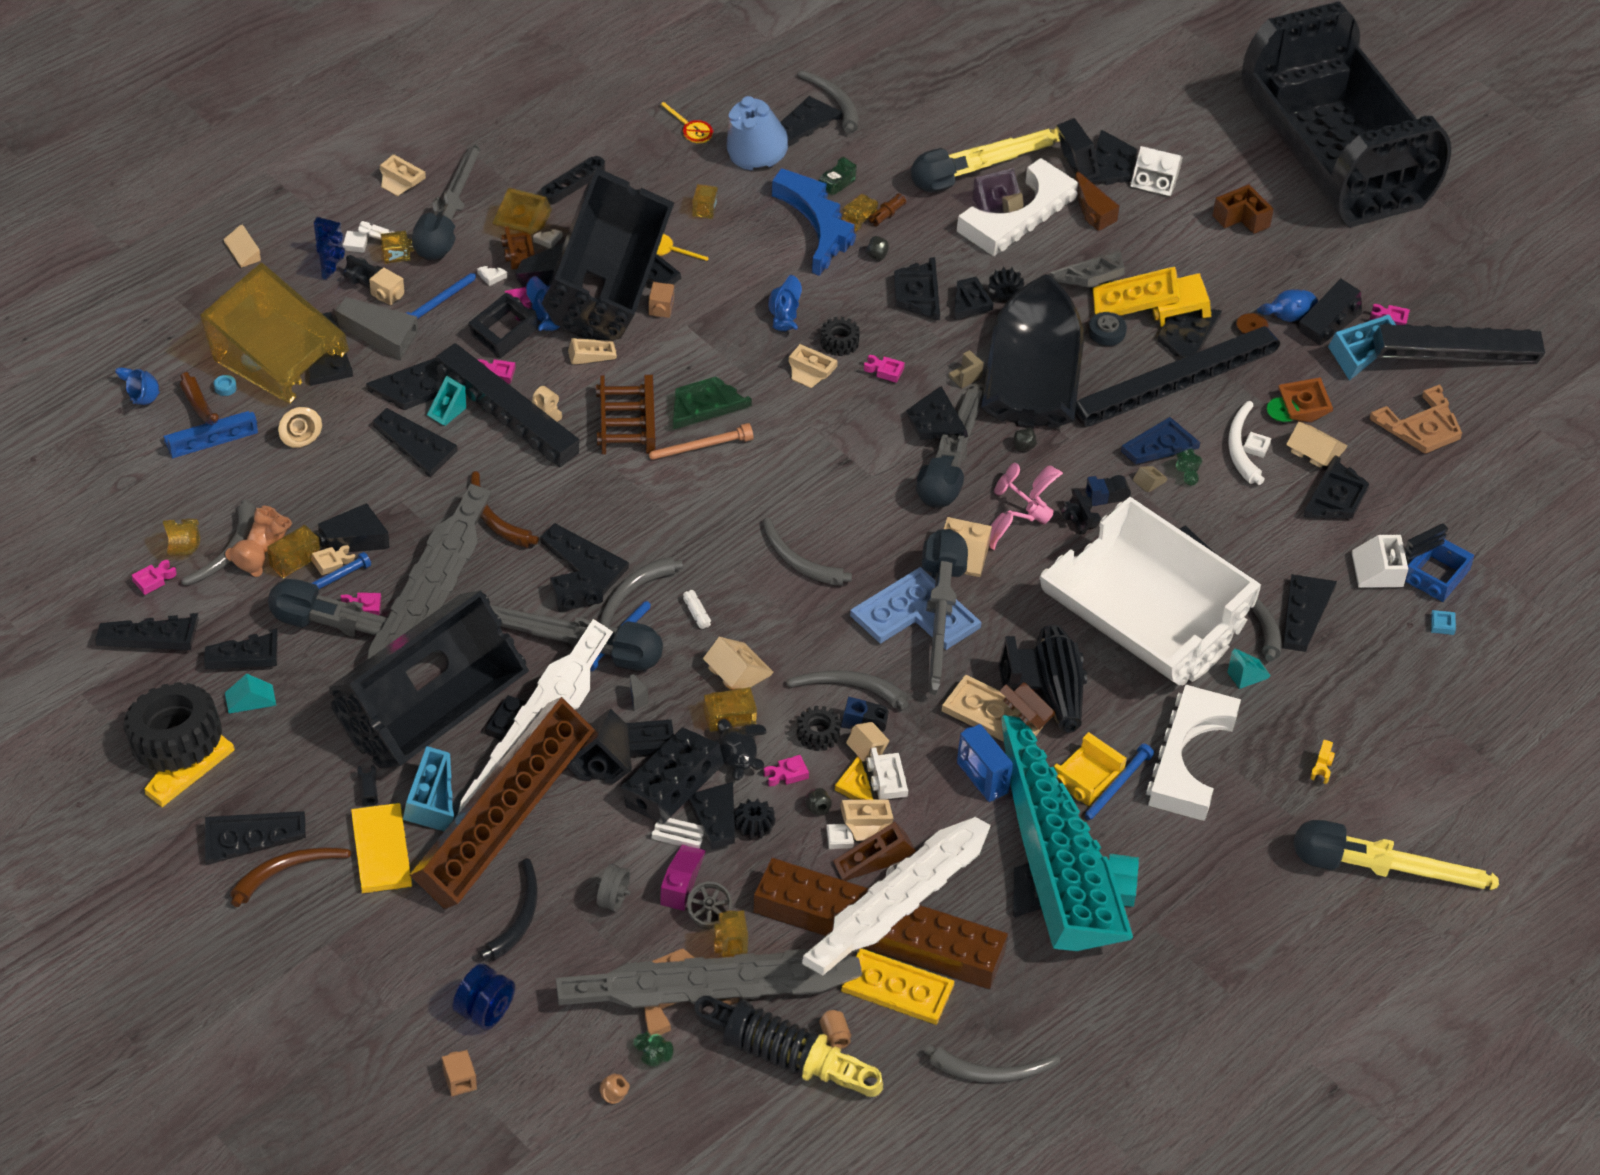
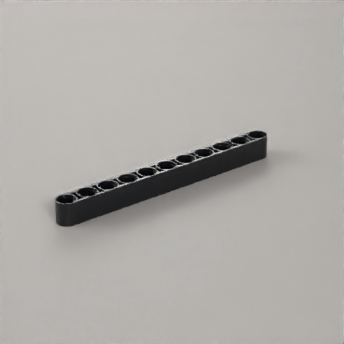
[1075,326,1281,427]

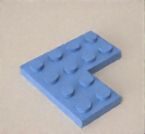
[850,567,981,650]

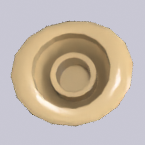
[278,407,322,448]

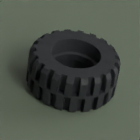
[123,682,222,772]

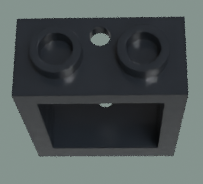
[1056,118,1100,180]
[468,292,538,359]

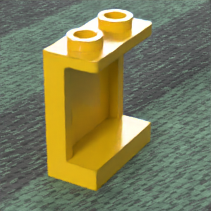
[1152,273,1211,327]
[1053,732,1127,806]

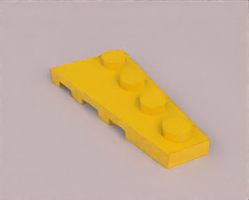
[145,735,234,807]

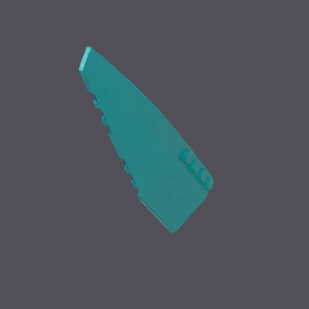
[1001,715,1133,951]

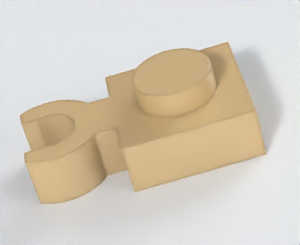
[311,545,355,575]

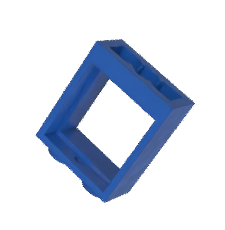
[1405,539,1474,602]
[957,724,1013,802]

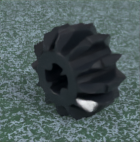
[988,266,1024,302]
[734,798,776,840]

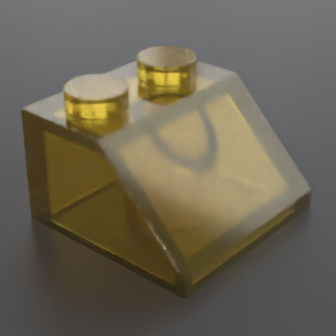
[492,188,552,235]

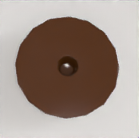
[1236,313,1268,334]

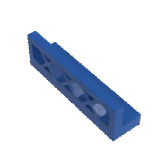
[163,411,258,459]

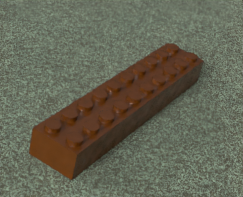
[410,697,595,909]
[753,857,1008,990]

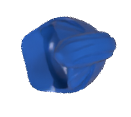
[768,275,802,331]
[526,276,560,331]
[1257,289,1318,322]
[115,368,160,405]

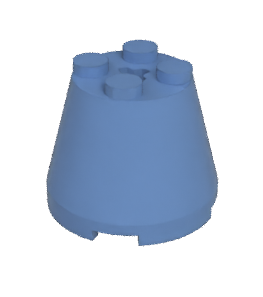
[727,96,788,170]

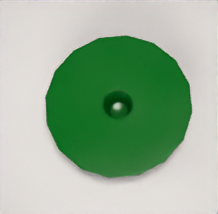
[1267,397,1299,422]

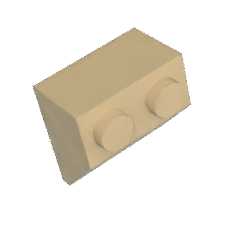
[1286,422,1348,468]
[944,517,992,577]
[703,637,773,691]

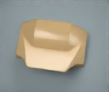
[380,155,426,196]
[789,344,838,388]
[840,800,893,841]

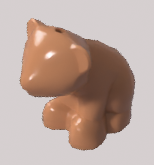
[225,506,292,577]

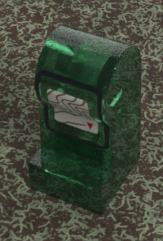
[819,157,857,195]

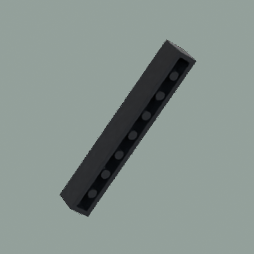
[1373,323,1546,364]
[436,343,579,467]

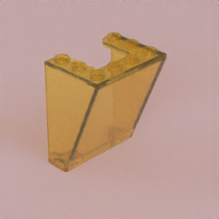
[200,263,349,404]

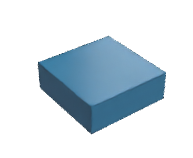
[1431,610,1456,635]

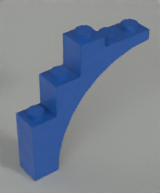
[772,168,856,276]

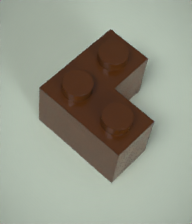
[1212,184,1274,234]

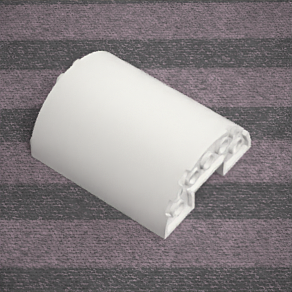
[1039,497,1261,685]

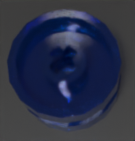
[453,963,516,1030]

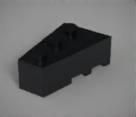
[1299,278,1363,346]

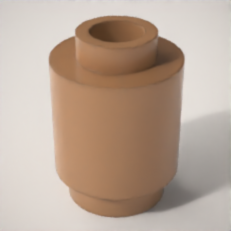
[819,1010,851,1049]

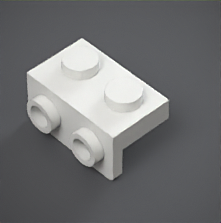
[867,748,908,800]

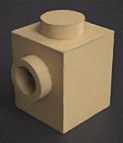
[370,267,404,306]
[846,722,889,762]

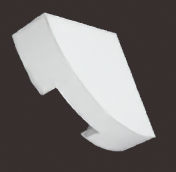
[533,229,562,249]
[477,266,507,286]

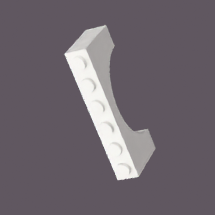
[957,158,1078,256]
[1146,685,1241,821]

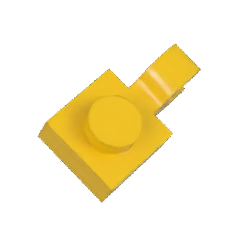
[1311,740,1335,784]

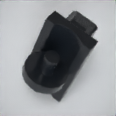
[343,255,382,288]
[1061,489,1101,534]

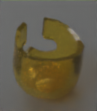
[163,518,201,556]

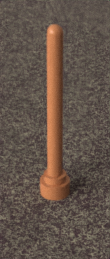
[649,423,753,460]

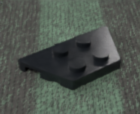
[1089,130,1138,185]
[894,257,940,320]
[1158,309,1222,358]
[366,357,444,410]
[906,386,968,440]
[1304,455,1369,519]
[1013,863,1042,918]

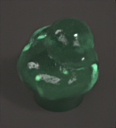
[1176,448,1203,486]
[634,1031,673,1067]

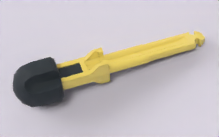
[911,129,1059,192]
[1294,820,1499,890]

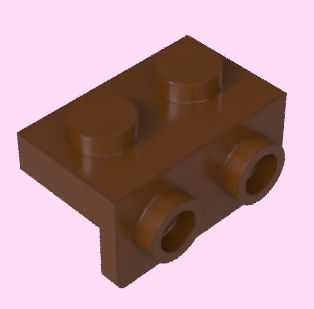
[501,226,535,270]
[1000,683,1055,730]

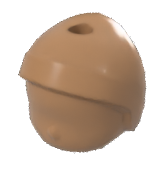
[600,1074,630,1104]

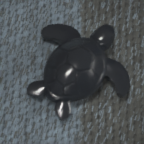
[714,718,767,781]

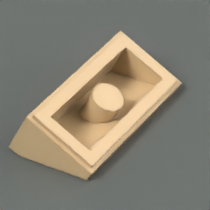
[224,225,261,268]

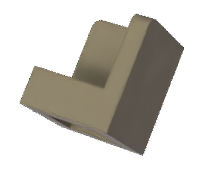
[949,350,984,389]

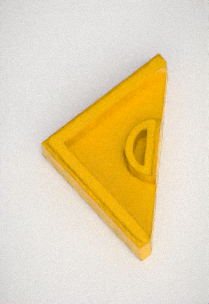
[835,757,873,800]

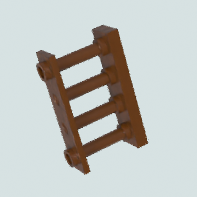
[596,375,655,454]

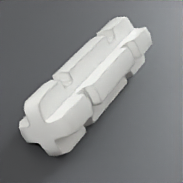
[358,221,400,245]
[683,590,711,629]

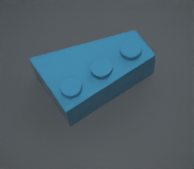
[1328,315,1396,381]
[403,746,454,831]

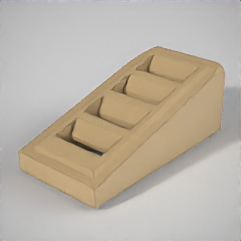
[568,338,617,364]

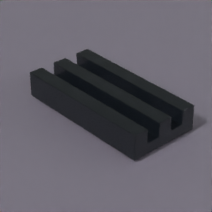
[1405,523,1448,560]

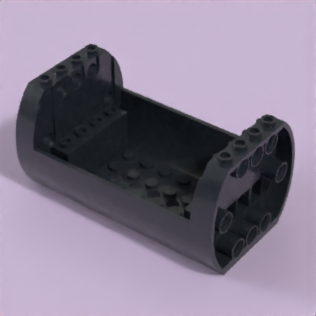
[1242,1,1451,228]

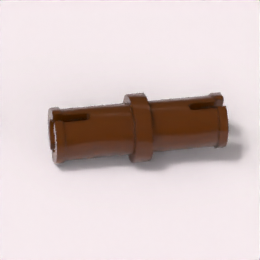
[869,193,906,227]

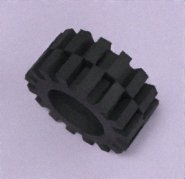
[820,317,860,356]
[797,706,841,751]

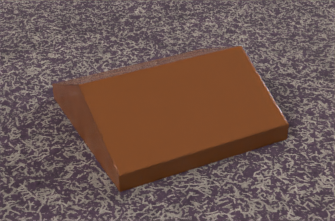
[1278,377,1333,422]

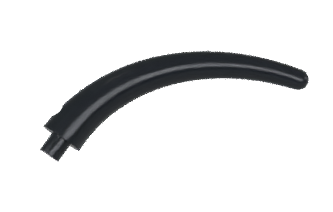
[479,858,538,961]

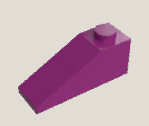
[661,845,706,911]

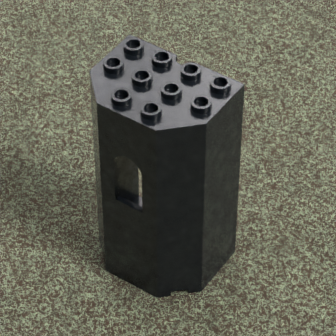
[541,168,675,341]
[329,590,529,768]

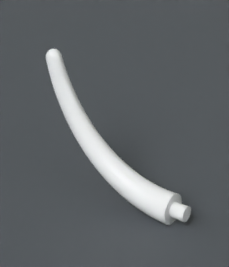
[1228,401,1264,485]

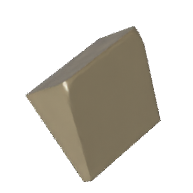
[1002,193,1024,213]
[1133,466,1167,492]

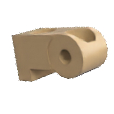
[532,386,562,422]

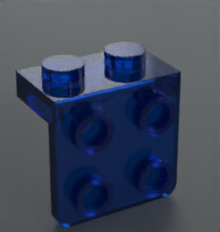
[314,217,345,280]

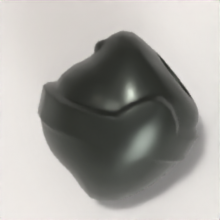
[866,236,889,261]
[1013,427,1037,451]
[805,788,832,815]

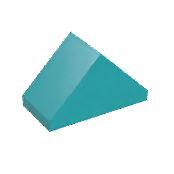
[427,376,466,426]
[1227,648,1271,689]
[225,673,276,714]

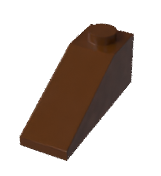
[1075,172,1120,231]
[833,821,916,881]

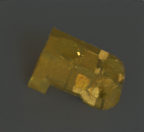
[842,194,878,232]

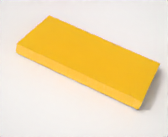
[1093,266,1180,316]
[351,803,412,893]
[841,948,955,1025]

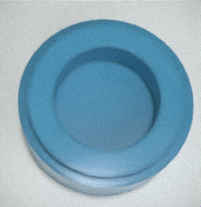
[214,375,237,396]

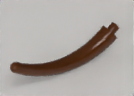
[179,372,219,425]
[470,471,539,548]
[230,848,351,907]

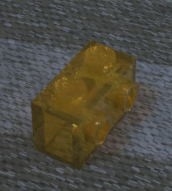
[267,525,320,578]
[703,687,757,732]
[714,910,748,958]

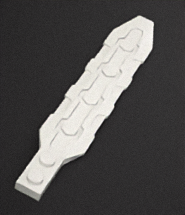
[458,619,613,814]
[802,817,991,976]

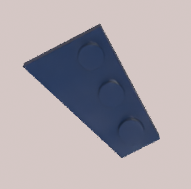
[1121,417,1200,464]

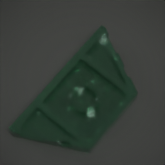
[673,376,752,429]

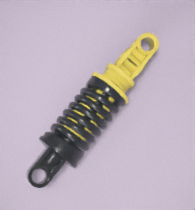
[695,995,883,1097]

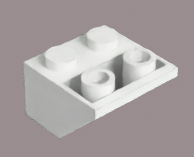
[1131,146,1182,196]
[1351,535,1408,587]

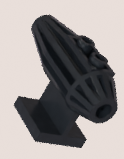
[998,624,1087,733]

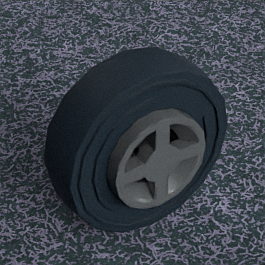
[1088,312,1127,346]

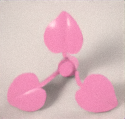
[989,463,1063,551]

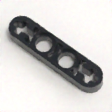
[541,156,605,205]

